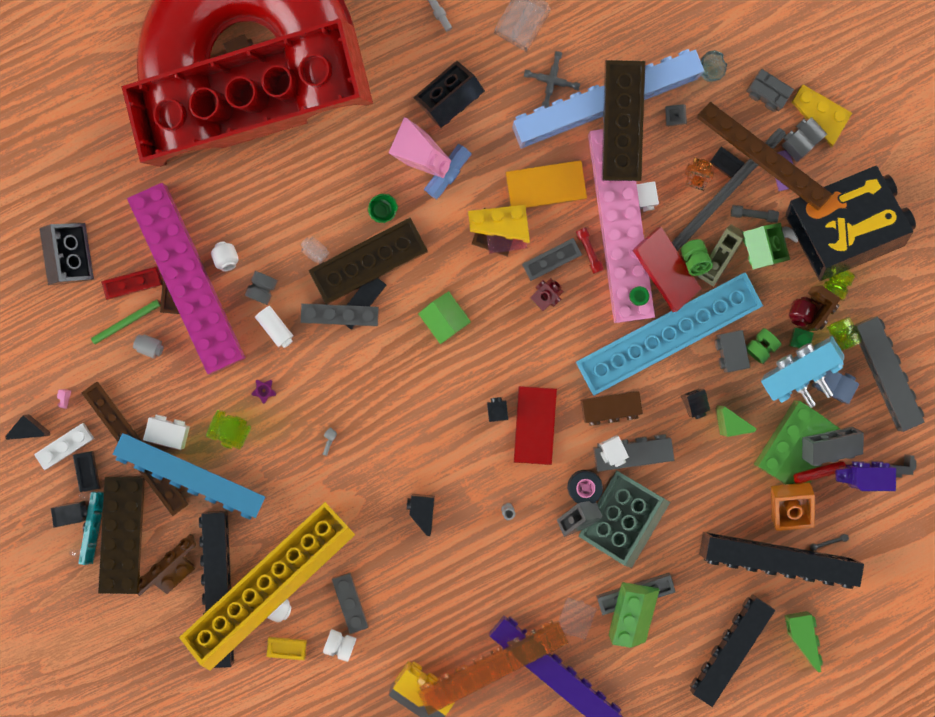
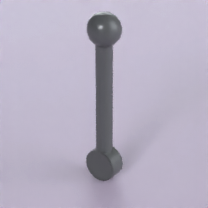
[810,534,849,551]

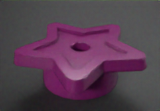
[251,380,276,404]

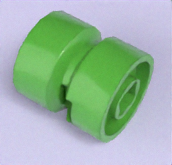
[680,239,713,276]
[746,328,782,364]

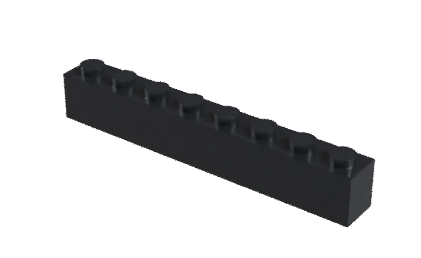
[199,511,234,668]

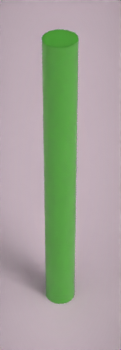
[91,299,161,344]

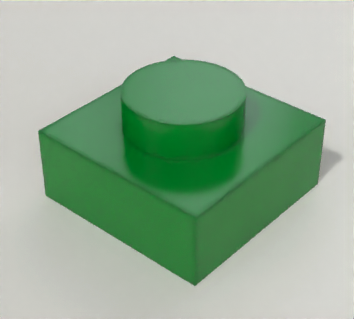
[789,327,814,349]

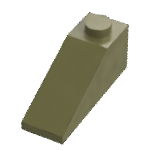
[697,224,744,286]

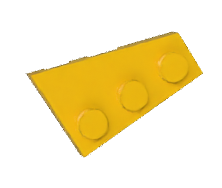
[792,84,852,147]
[468,205,530,243]

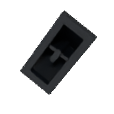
[5,414,50,440]

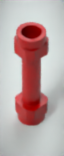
[576,227,604,274]

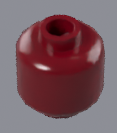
[789,297,817,327]

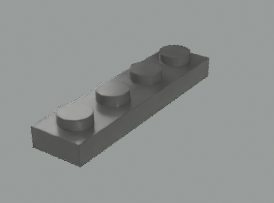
[301,303,379,326]
[596,573,675,615]

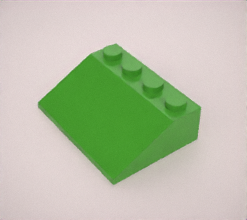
[754,400,840,485]

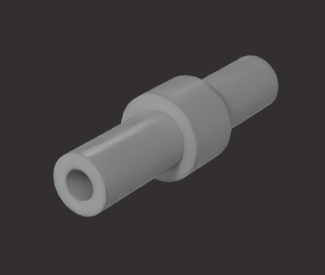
[428,0,452,32]

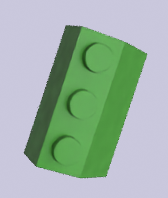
[608,582,660,648]

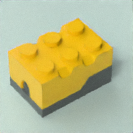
[389,661,455,717]

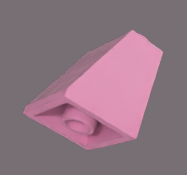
[389,117,451,178]

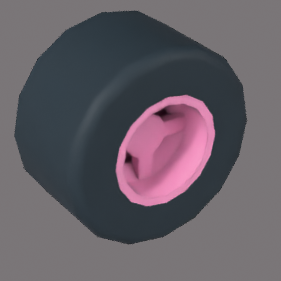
[567,470,603,504]

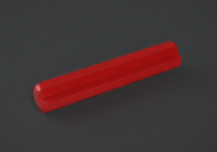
[793,461,846,484]

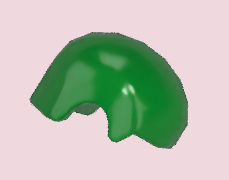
[368,193,398,223]

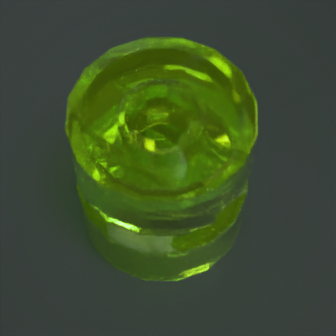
[823,271,855,301]
[827,317,862,351]

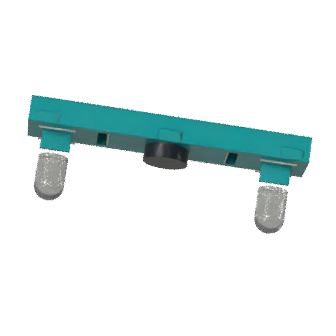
[69,491,104,565]

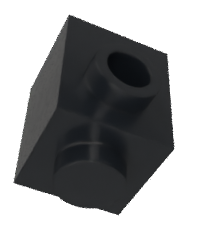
[487,397,508,422]

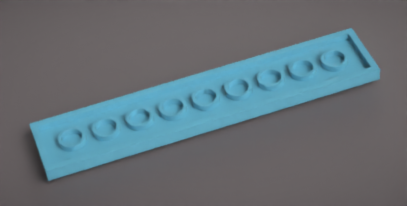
[575,272,763,396]

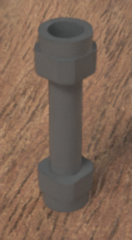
[731,205,779,223]

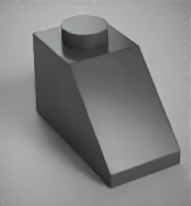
[557,501,603,537]

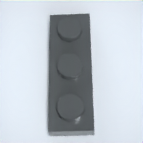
[522,238,582,281]
[332,572,369,634]

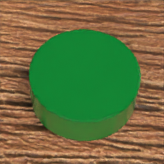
[629,286,649,306]

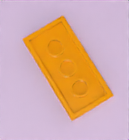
[506,160,587,208]

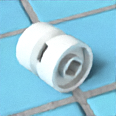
[323,629,357,662]

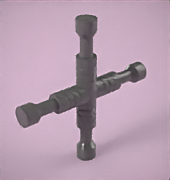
[524,51,580,108]

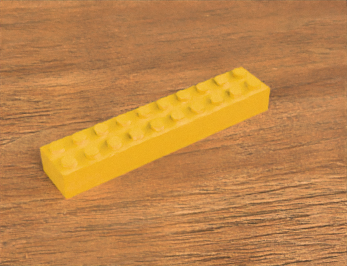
[179,502,355,671]

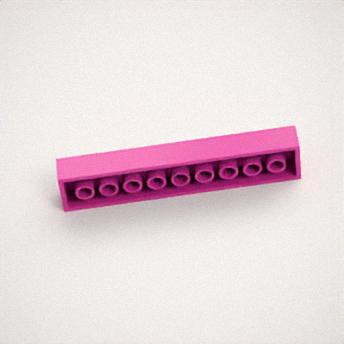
[127,183,246,374]

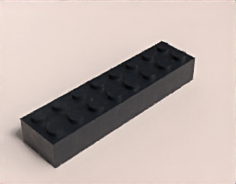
[699,532,864,589]

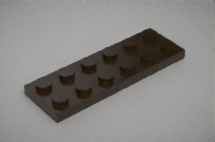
[601,60,645,181]
[308,217,428,305]
[98,477,145,594]

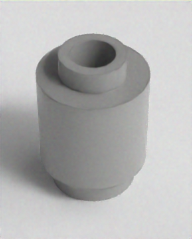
[133,334,164,359]

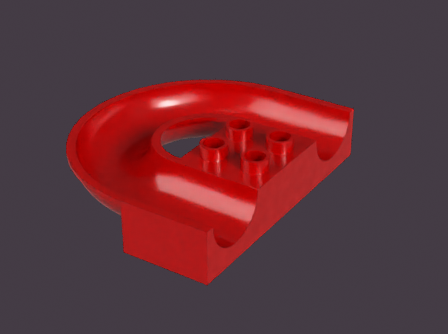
[121,0,373,167]

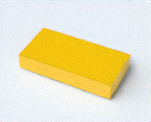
[266,637,307,660]

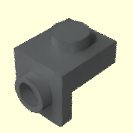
[889,454,916,478]

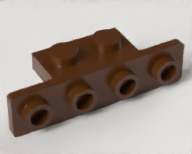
[137,534,196,596]

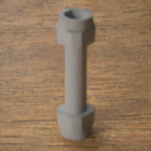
[501,503,516,520]

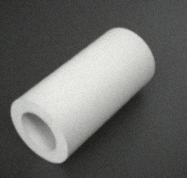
[255,306,293,348]

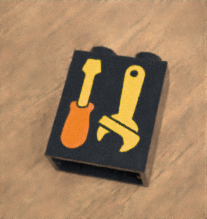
[785,165,916,281]

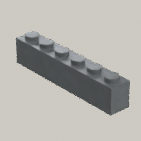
[851,316,925,432]

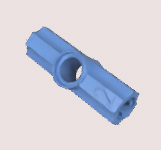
[424,144,472,200]

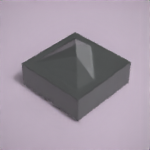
[665,104,687,127]

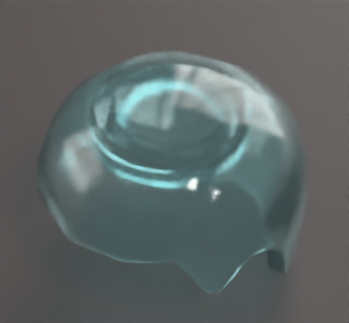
[700,50,727,83]

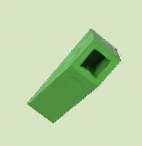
[785,611,823,672]

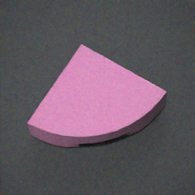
[57,389,71,409]

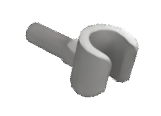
[323,428,337,456]

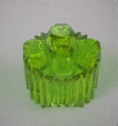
[206,410,252,449]

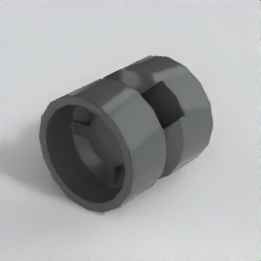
[245,271,278,305]

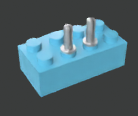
[761,336,845,408]

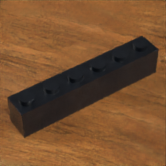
[690,594,776,707]

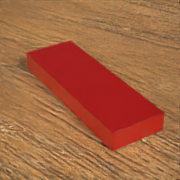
[101,266,162,300]

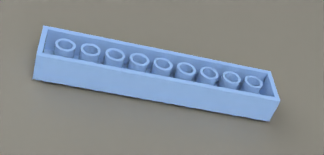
[512,49,704,149]

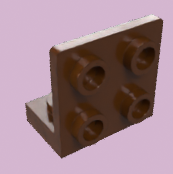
[805,285,841,331]

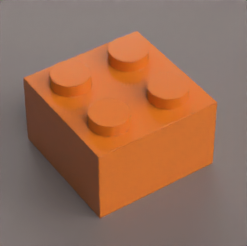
[771,482,815,531]

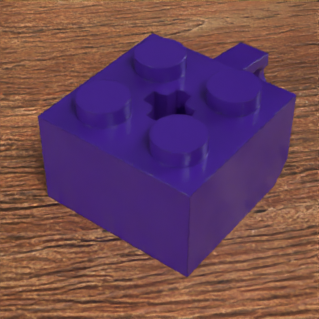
[835,461,896,491]

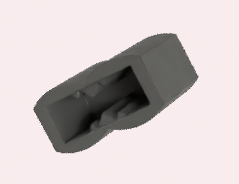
[781,117,827,162]

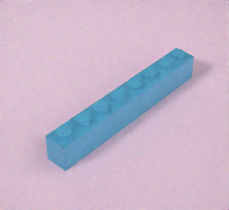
[112,433,265,520]

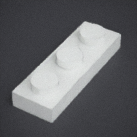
[34,423,94,470]

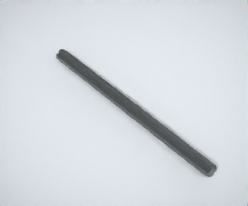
[672,128,786,251]

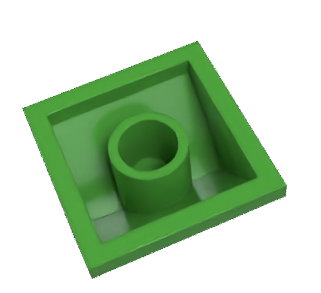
[418,291,471,344]
[715,405,757,437]

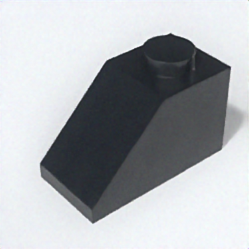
[681,389,710,419]
[406,494,435,536]
[51,501,88,528]

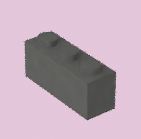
[802,427,864,466]

